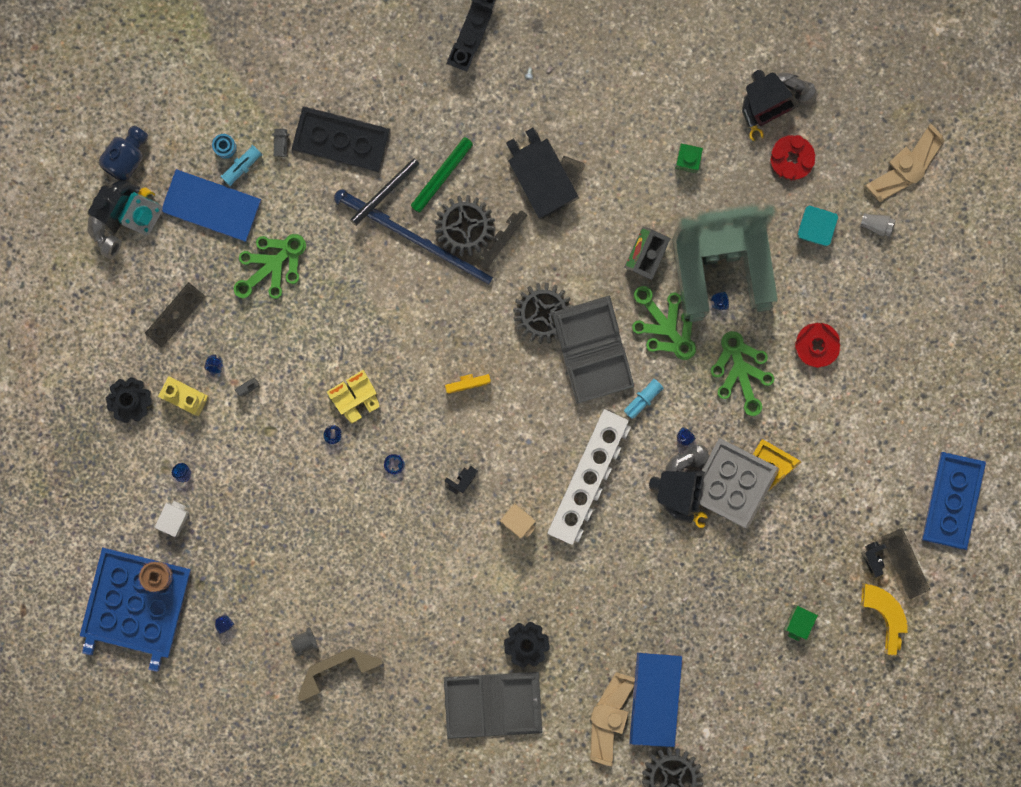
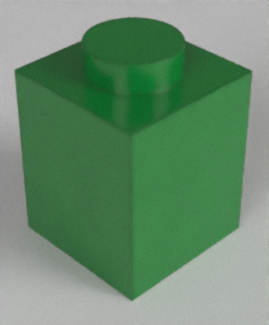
[675,143,703,173]
[784,605,818,642]

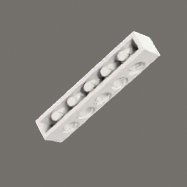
[547,409,631,545]

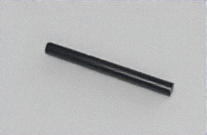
[350,158,420,226]

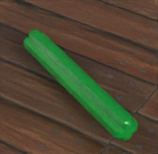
[411,137,473,213]

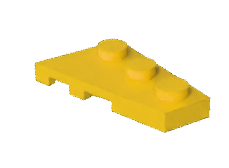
[752,439,802,491]

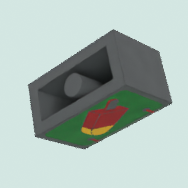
[624,226,671,280]

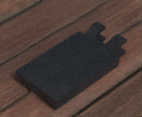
[506,127,580,220]

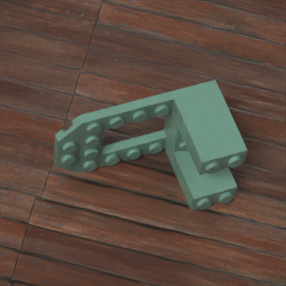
[672,205,778,322]

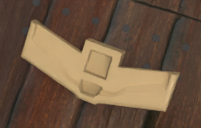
[864,124,944,202]
[590,672,635,767]

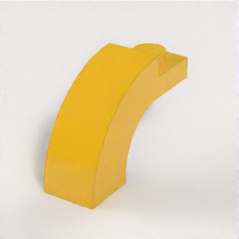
[861,583,908,655]

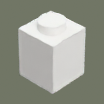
[154,501,189,537]

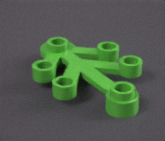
[234,234,306,299]
[632,286,696,360]
[710,331,774,416]

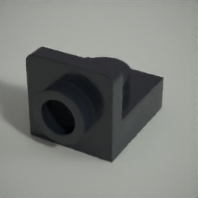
[444,466,479,495]
[861,541,887,578]

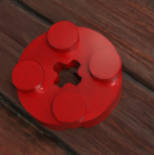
[770,135,815,181]
[794,323,840,368]

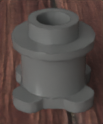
[291,628,319,655]

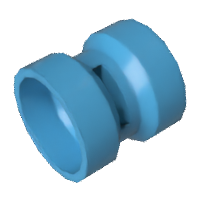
[212,134,237,159]

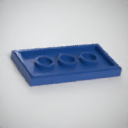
[162,169,262,242]
[921,452,986,550]
[629,652,682,747]

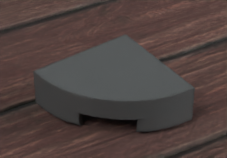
[235,378,259,397]

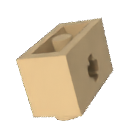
[500,503,536,538]

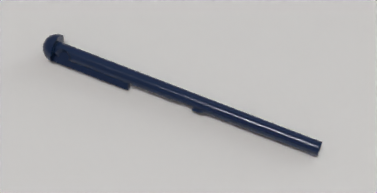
[334,189,493,285]

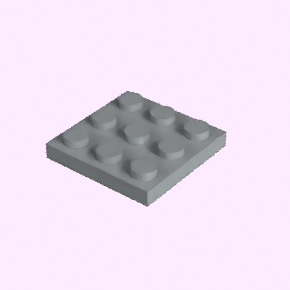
[700,438,779,529]

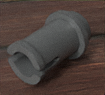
[272,129,290,157]

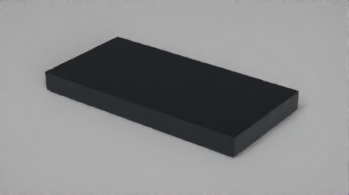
[291,106,390,173]

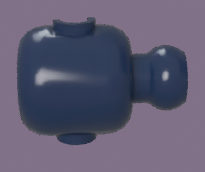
[98,125,148,181]

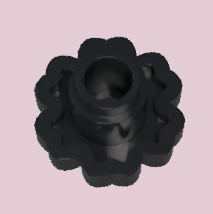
[106,377,153,423]
[504,621,550,668]

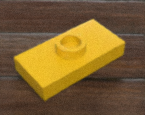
[445,374,491,394]

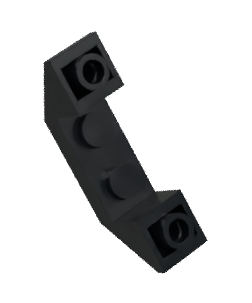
[446,0,497,72]

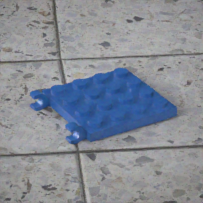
[79,547,191,672]

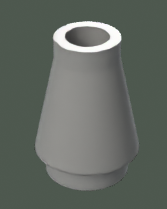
[860,213,896,237]

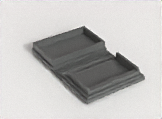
[552,295,634,404]
[444,672,543,739]

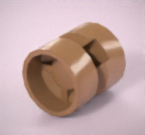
[139,562,173,592]

